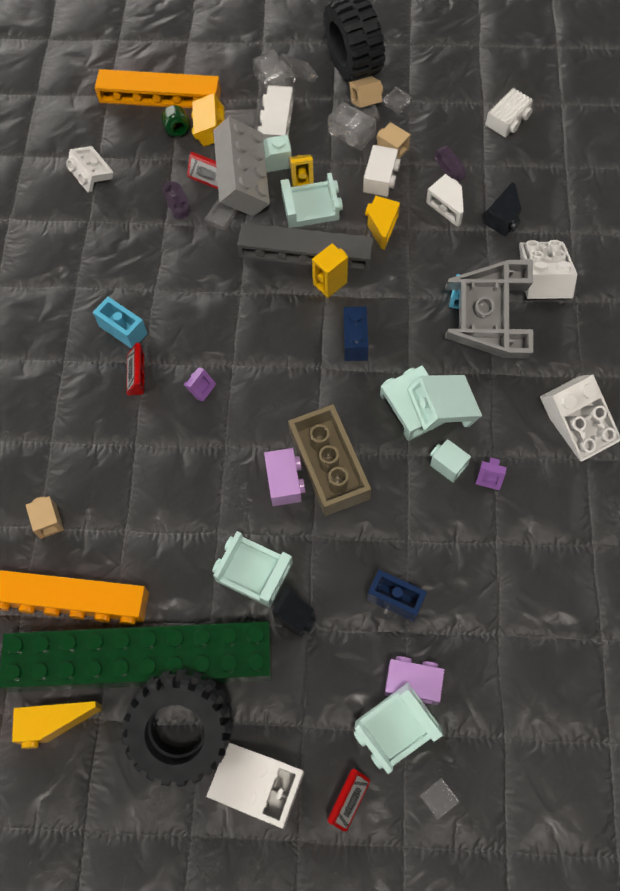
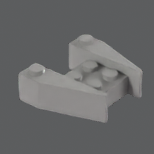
[445,260,533,358]

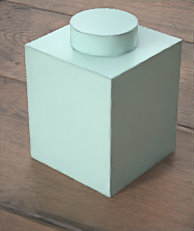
[430,439,471,483]

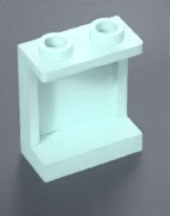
[280,173,343,228]
[380,366,446,441]
[408,375,482,431]
[212,531,293,608]
[354,683,443,774]

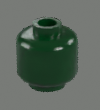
[161,105,190,137]

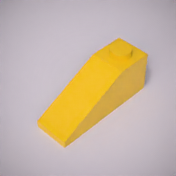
[12,701,102,749]

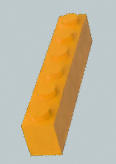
[95,69,221,108]
[0,570,149,625]

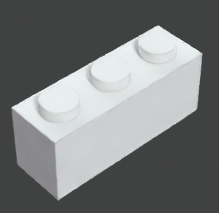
[258,85,293,141]

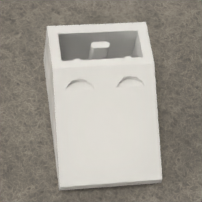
[519,240,577,299]
[540,375,620,462]
[206,743,304,829]

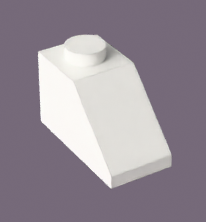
[426,174,464,227]

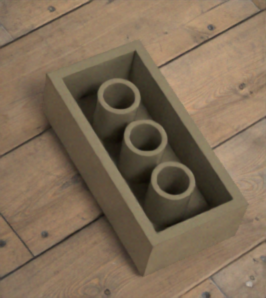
[288,404,371,517]

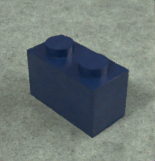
[343,306,368,361]
[367,570,427,622]

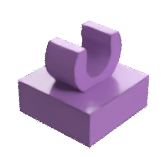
[184,368,216,402]
[476,457,507,490]

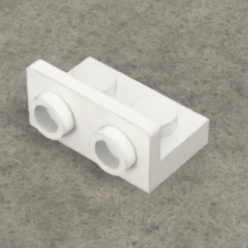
[67,146,114,192]

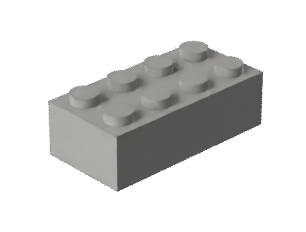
[213,116,270,217]

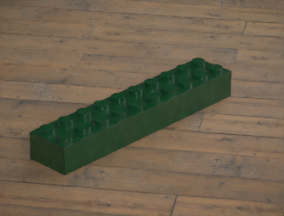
[0,622,272,692]

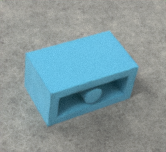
[93,297,148,348]

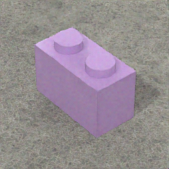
[264,448,305,506]
[384,656,444,705]

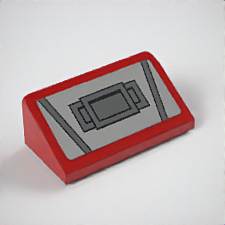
[187,152,218,189]
[126,343,145,396]
[327,769,370,832]

